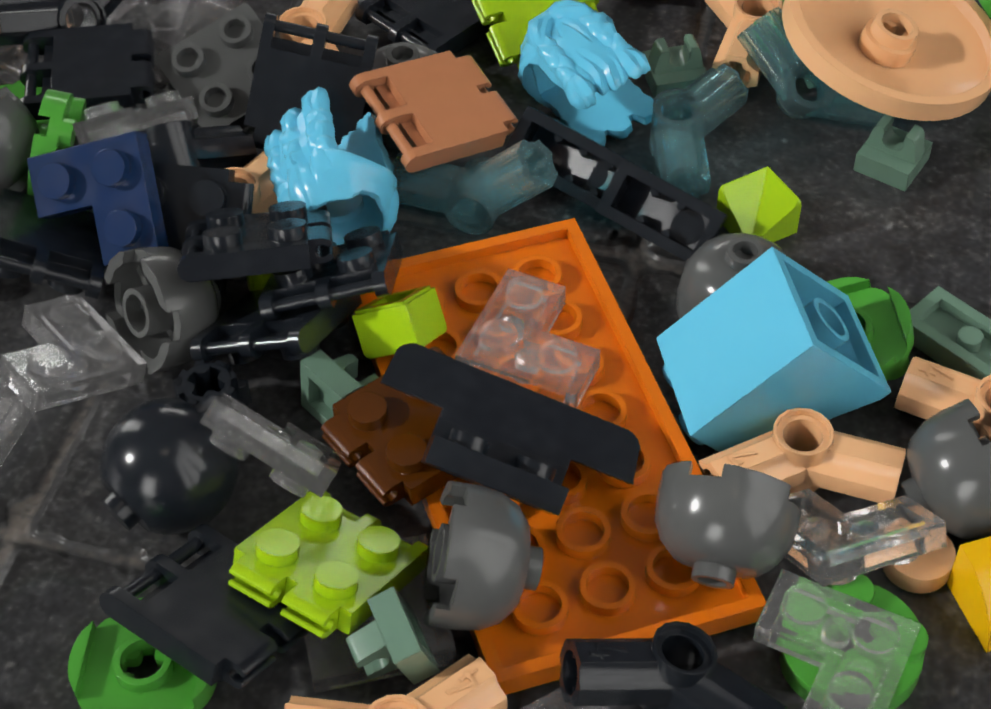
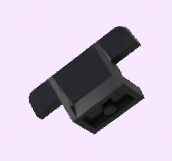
[380,343,640,516]

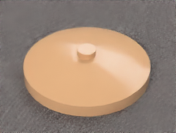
[782,0,991,121]

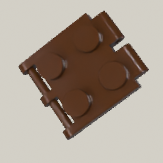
[321,346,458,507]

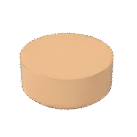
[881,522,956,594]

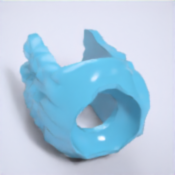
[518,0,659,146]
[264,86,399,245]

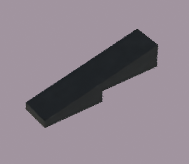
[501,106,728,261]

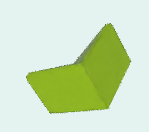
[716,166,802,242]
[352,285,447,359]

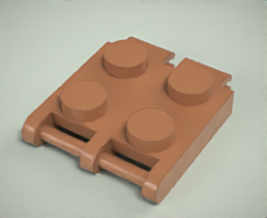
[349,50,518,173]

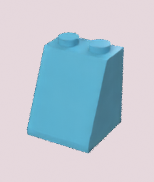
[656,247,891,452]

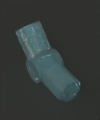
[737,6,884,127]
[649,63,748,198]
[393,139,558,235]

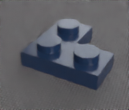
[27,131,169,266]

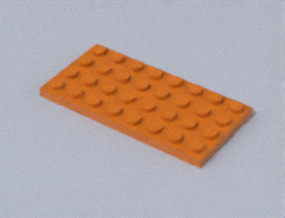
[354,218,768,695]

